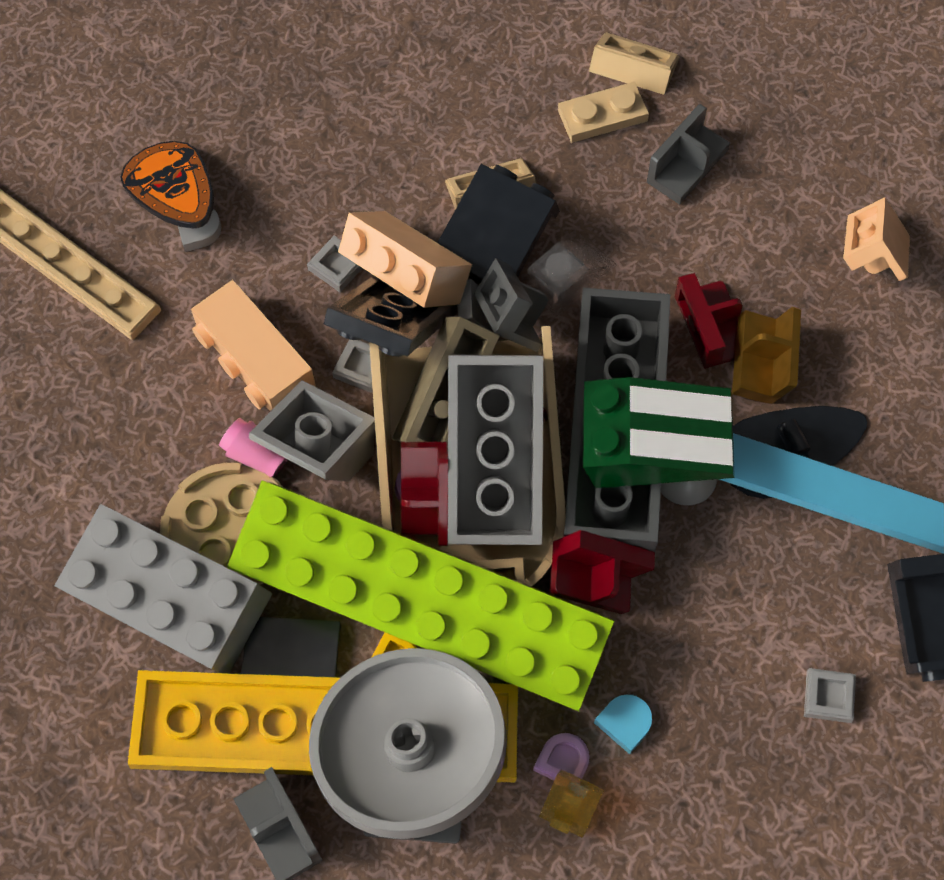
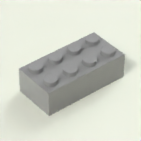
[448,355,543,545]
[54,504,272,674]

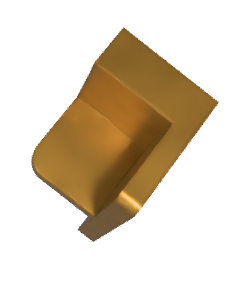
[732,306,801,404]

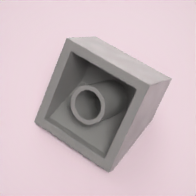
[249,380,375,482]

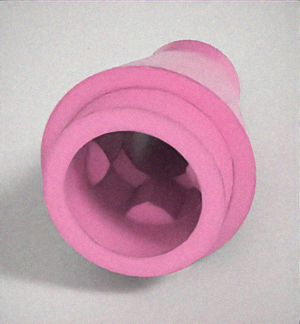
[219,418,288,478]

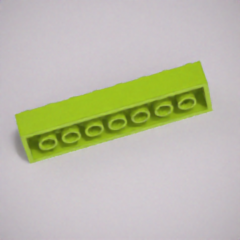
[227,480,614,711]

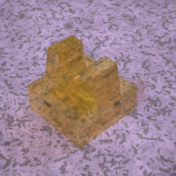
[539,769,604,838]

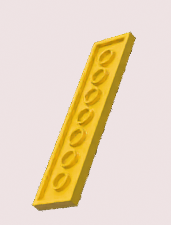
[128,670,518,783]

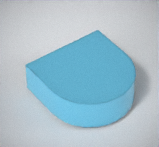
[594,695,652,754]

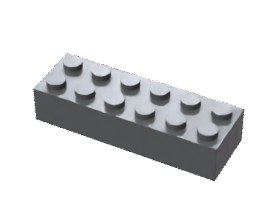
[563,288,671,552]

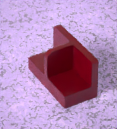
[675,272,743,369]
[401,442,448,546]
[550,530,655,614]

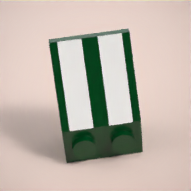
[583,377,735,488]

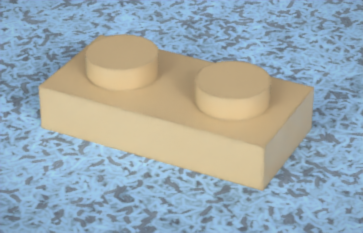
[558,81,649,143]

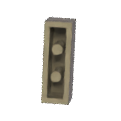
[392,316,499,448]

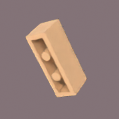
[338,211,472,308]
[191,279,316,411]

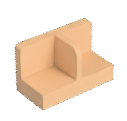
[843,197,910,281]

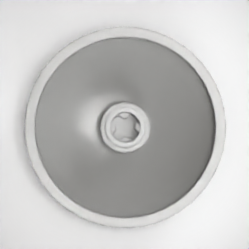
[309,648,507,839]

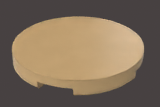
[160,463,283,585]

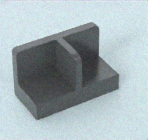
[647,104,730,205]
[474,258,548,352]
[233,767,323,880]

